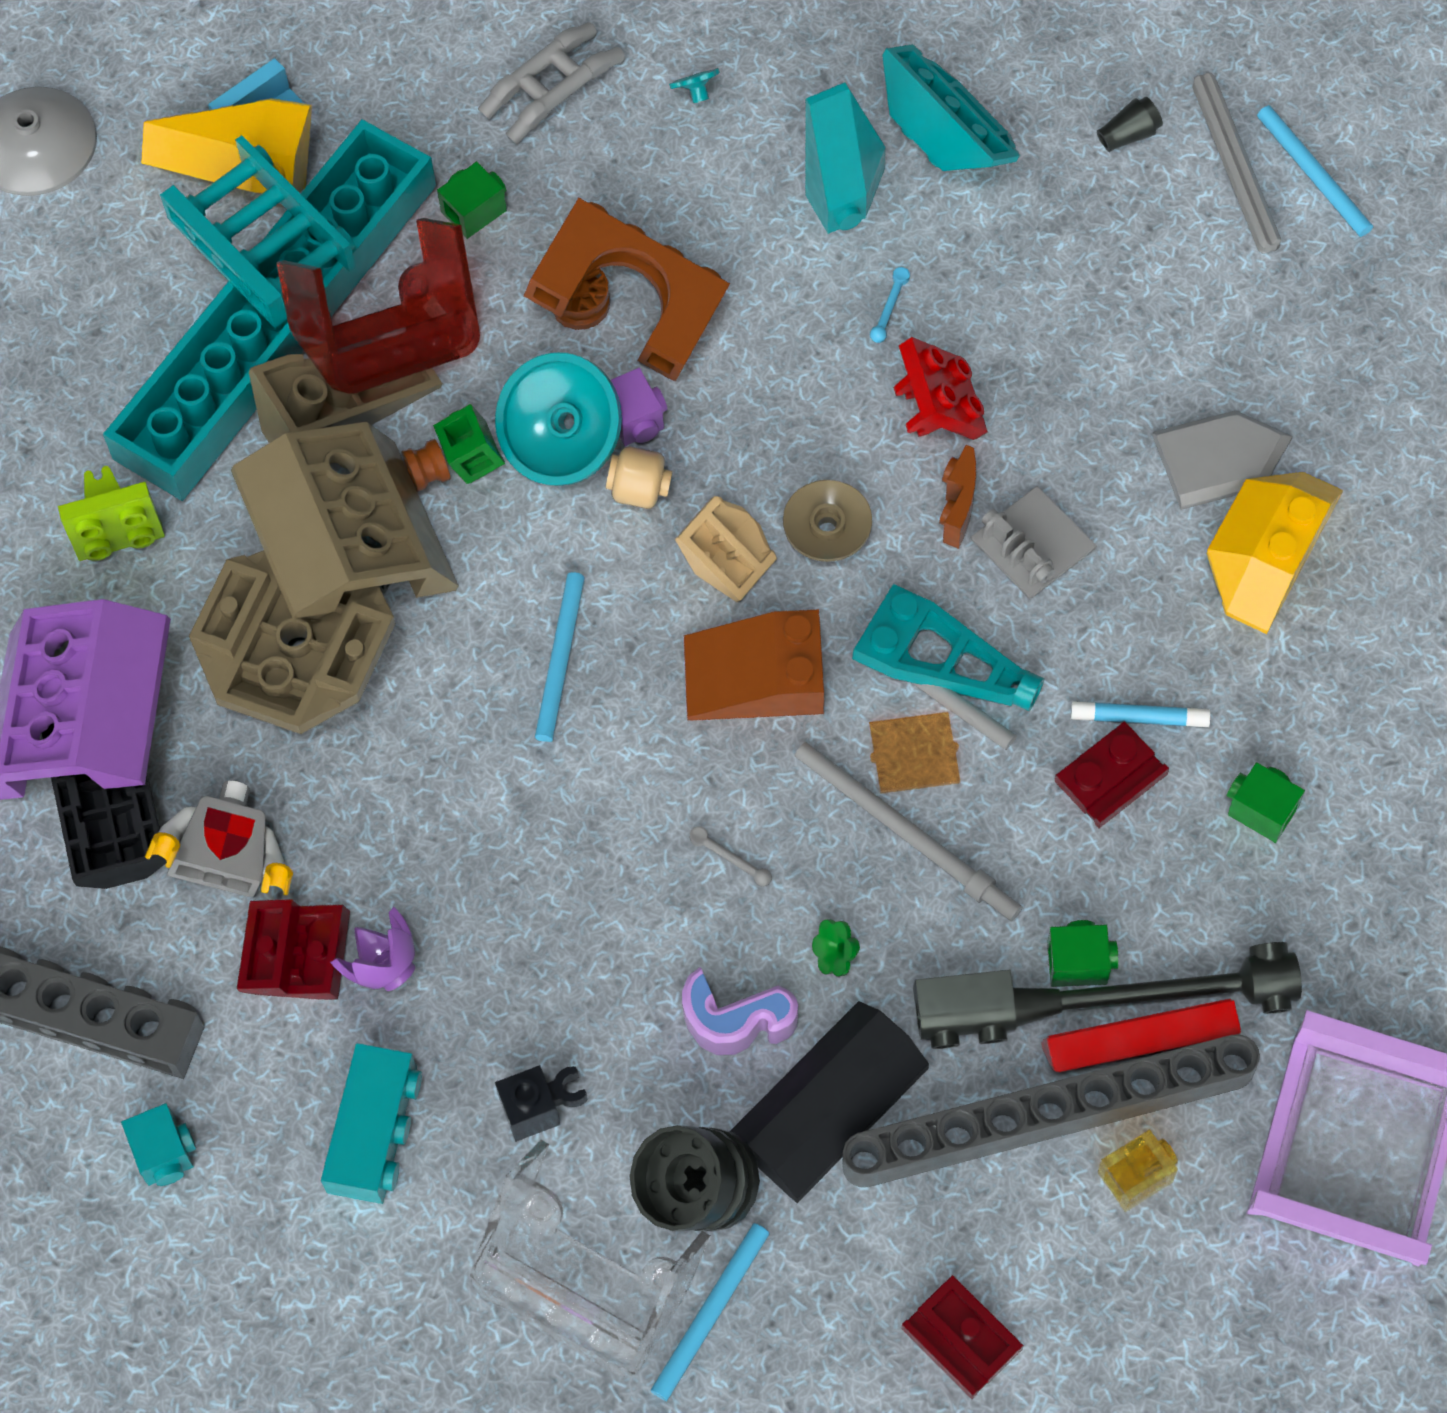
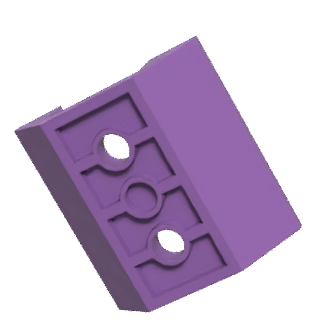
[0,599,171,800]

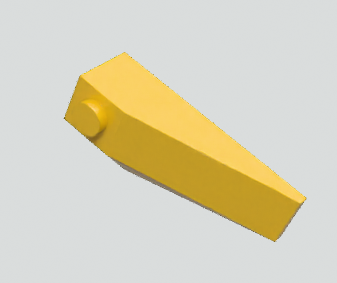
[141,98,312,194]

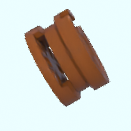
[554,268,610,330]

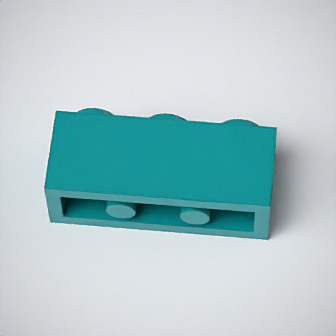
[321,1043,422,1204]

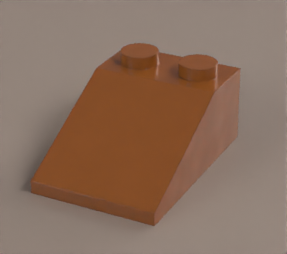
[684,609,824,721]

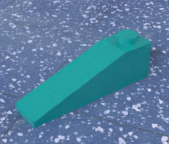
[805,82,886,234]

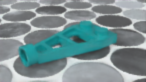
[852,584,1045,711]

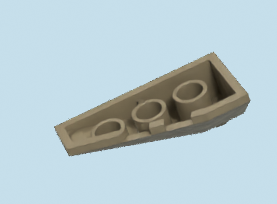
[249,350,443,443]

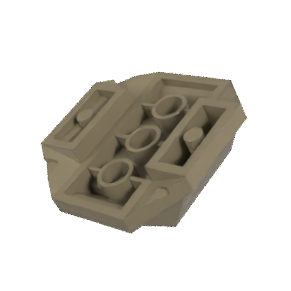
[189,550,395,734]

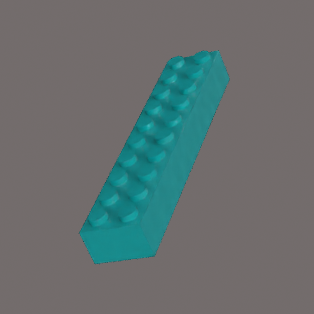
[103,119,437,501]

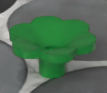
[812,919,860,977]

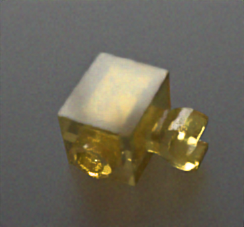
[1097,1129,1178,1212]

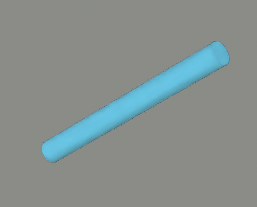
[1257,105,1373,237]
[535,572,585,742]
[650,1223,770,1401]

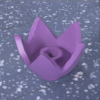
[330,906,415,991]

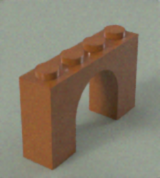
[524,197,730,381]

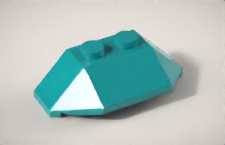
[882,44,1020,171]

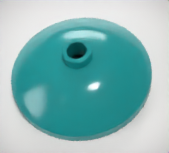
[495,352,622,486]

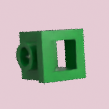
[433,404,505,484]

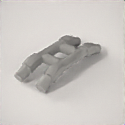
[478,22,625,145]

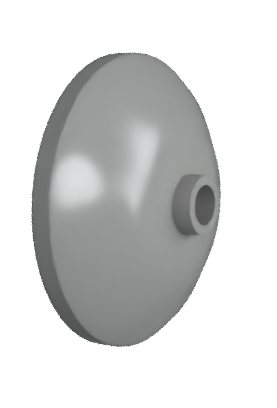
[0,87,97,196]

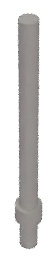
[795,742,1023,922]

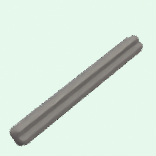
[1192,72,1281,254]

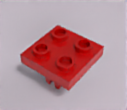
[893,337,988,440]

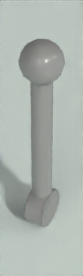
[690,826,772,887]

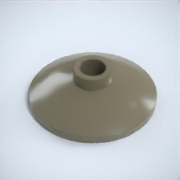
[783,480,872,562]

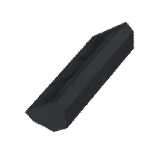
[41,723,167,889]
[730,1001,929,1203]

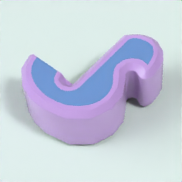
[682,967,798,1055]

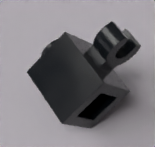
[495,1065,588,1142]

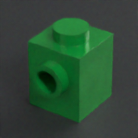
[437,161,507,239]
[1226,762,1305,843]
[1047,920,1118,987]

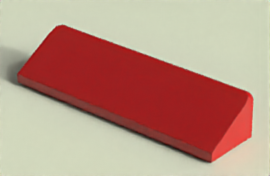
[1041,998,1241,1072]

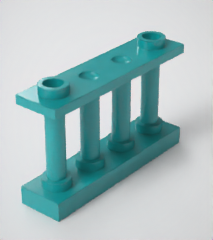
[160,135,356,328]

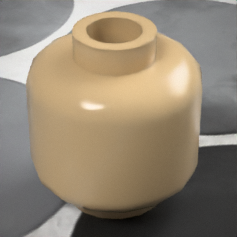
[606,446,672,509]

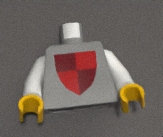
[145,781,293,897]

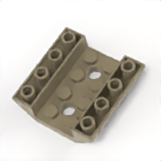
[231,422,459,619]

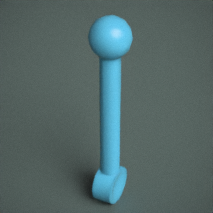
[870,267,910,343]

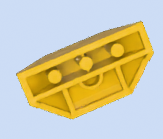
[1206,472,1343,634]

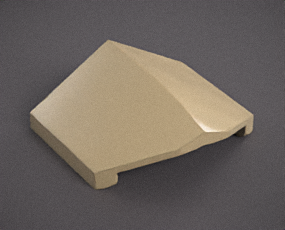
[675,496,777,602]

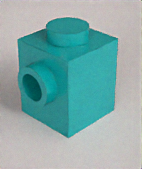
[121,1103,196,1186]

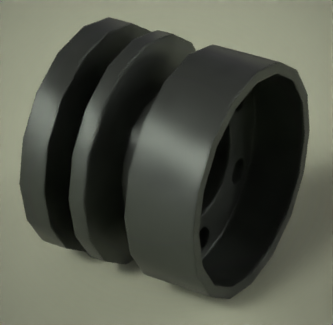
[629,1125,760,1231]

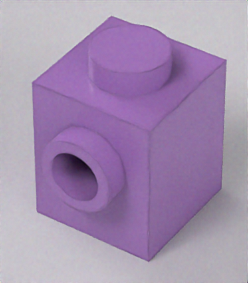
[611,367,667,446]

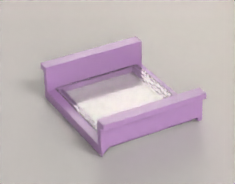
[1247,1010,1447,1267]

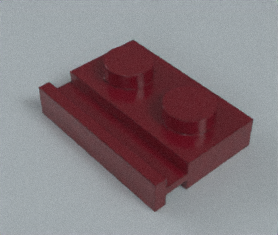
[1055,721,1169,829]
[901,1275,1024,1399]

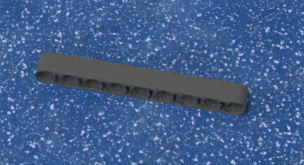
[842,1034,1260,1188]

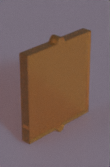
[869,712,960,794]

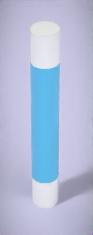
[1071,701,1210,727]

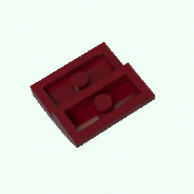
[237,899,350,1000]

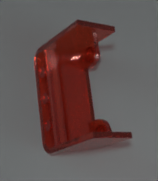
[276,218,480,394]

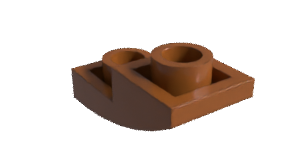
[939,445,976,549]

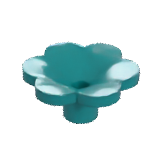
[669,68,720,103]

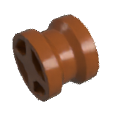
[401,438,451,492]

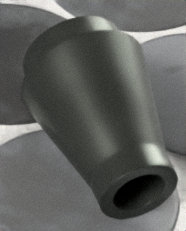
[1097,96,1163,152]

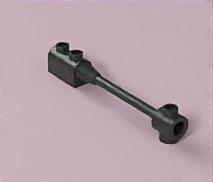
[913,942,1302,1049]

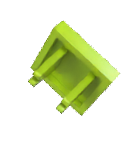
[57,466,165,561]

